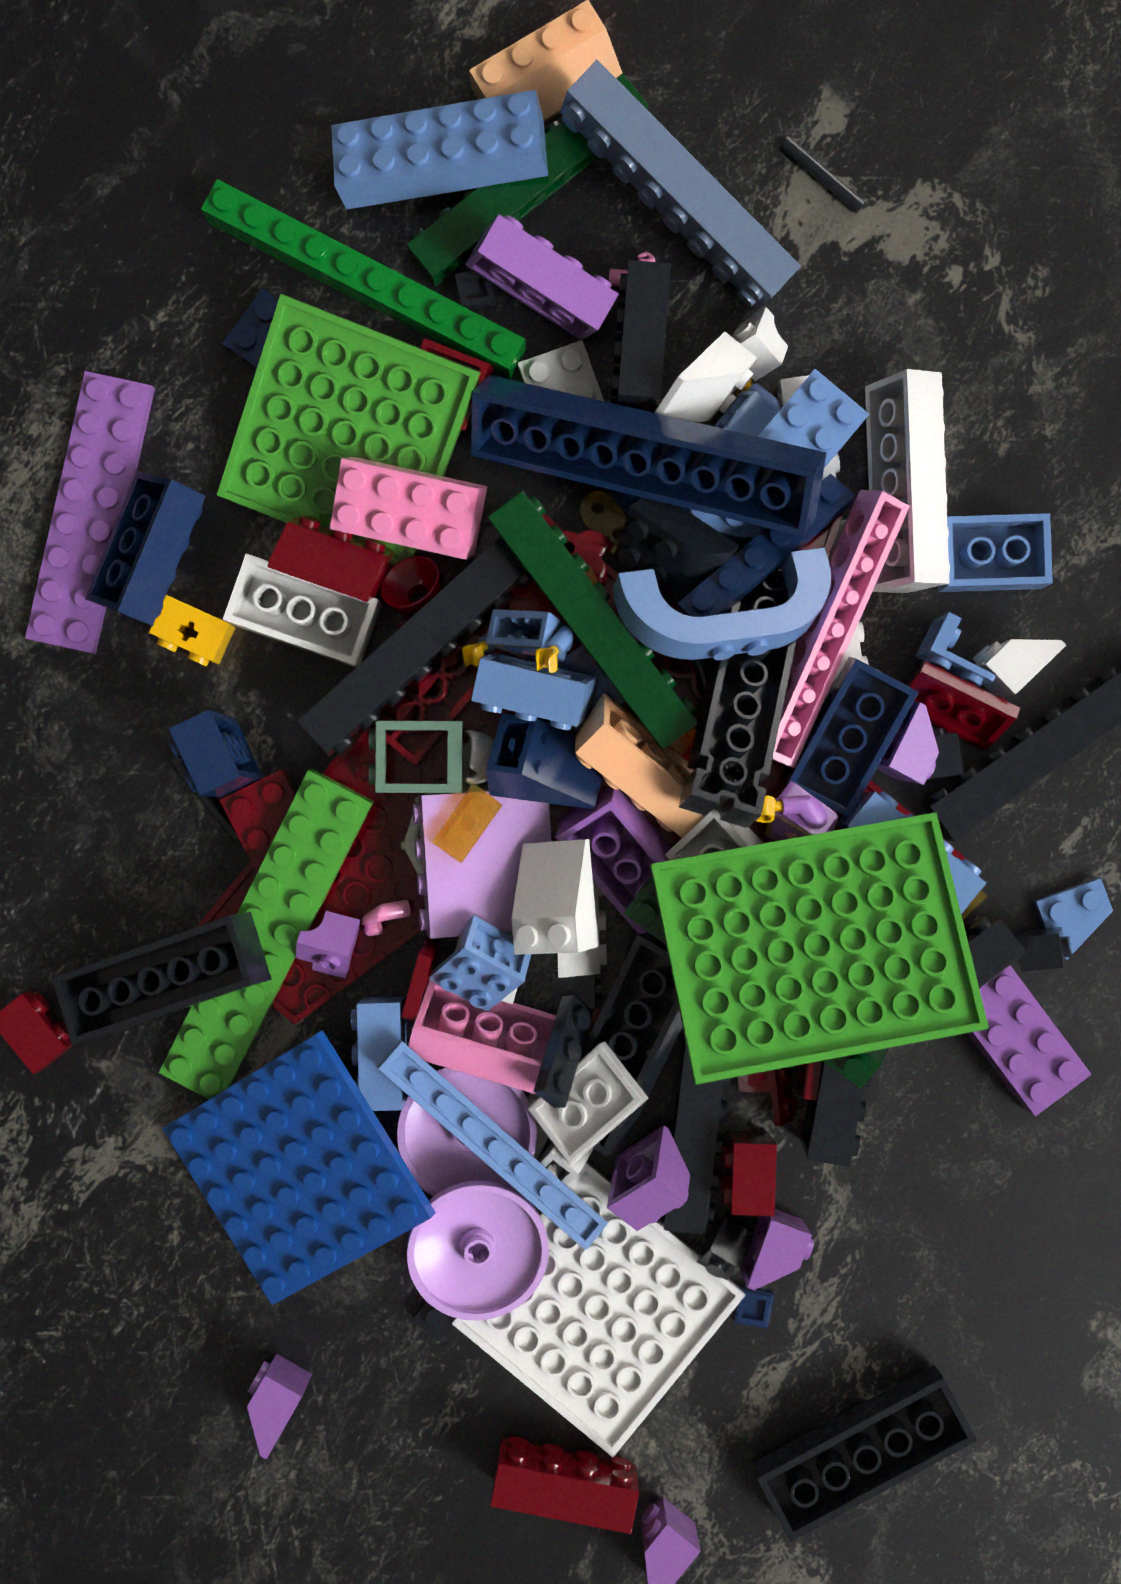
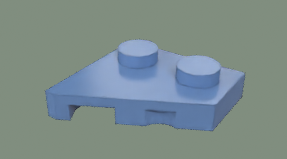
[1033,878,1113,960]

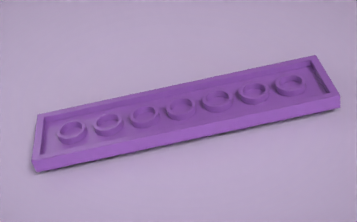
[25,371,155,654]

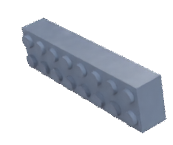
[560,59,801,310]

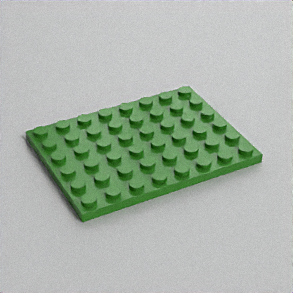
[650,812,989,1085]

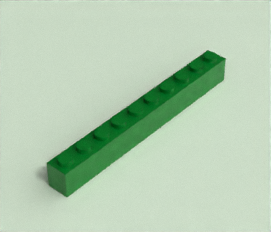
[201,179,526,380]

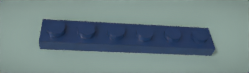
[677,473,856,617]

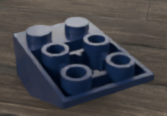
[486,714,603,810]

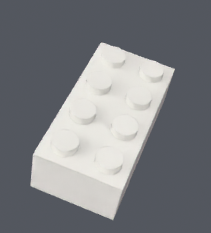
[223,554,382,668]

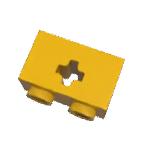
[149,595,236,667]

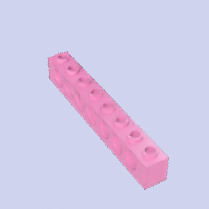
[772,490,910,768]

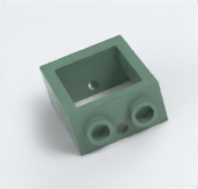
[369,721,463,793]

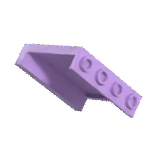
[412,791,551,939]

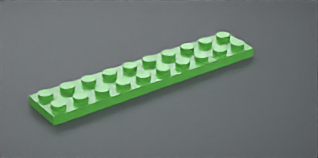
[159,768,374,1099]

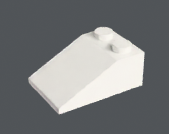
[655,332,757,423]
[511,839,598,955]

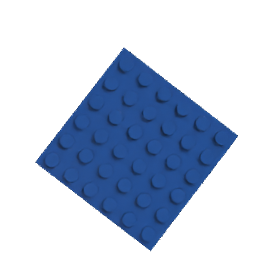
[162,1030,436,1305]

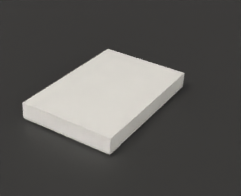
[527,1042,649,1165]

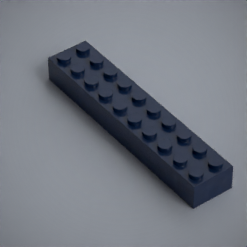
[471,375,827,537]

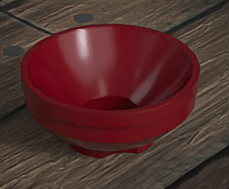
[381,556,443,614]

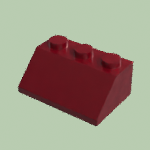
[267,515,394,602]

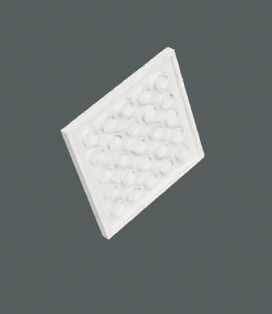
[452,1161,745,1457]

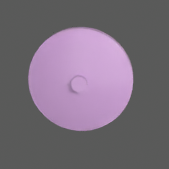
[397,1067,537,1196]
[407,1180,549,1321]

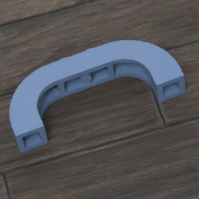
[612,548,831,660]

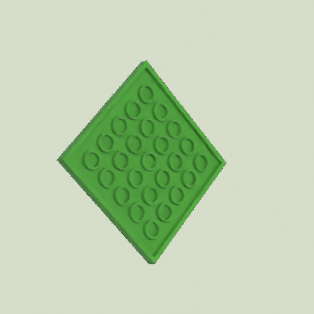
[217,294,481,565]

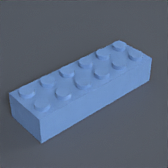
[331,90,548,210]

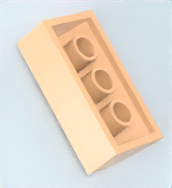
[469,0,622,123]
[575,693,705,838]

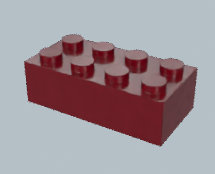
[490,1437,639,1534]

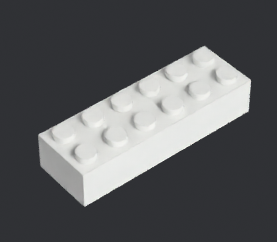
[865,369,950,593]

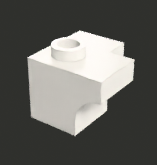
[731,307,788,381]

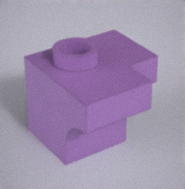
[296,911,360,979]

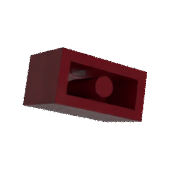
[0,991,73,1074]

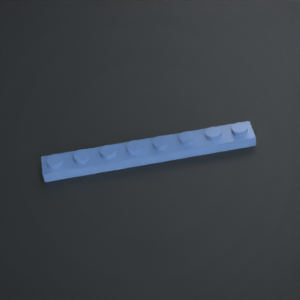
[376,1040,608,1250]

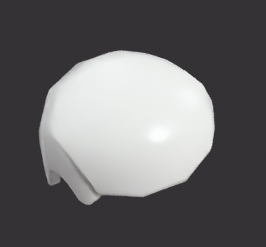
[463,730,494,785]

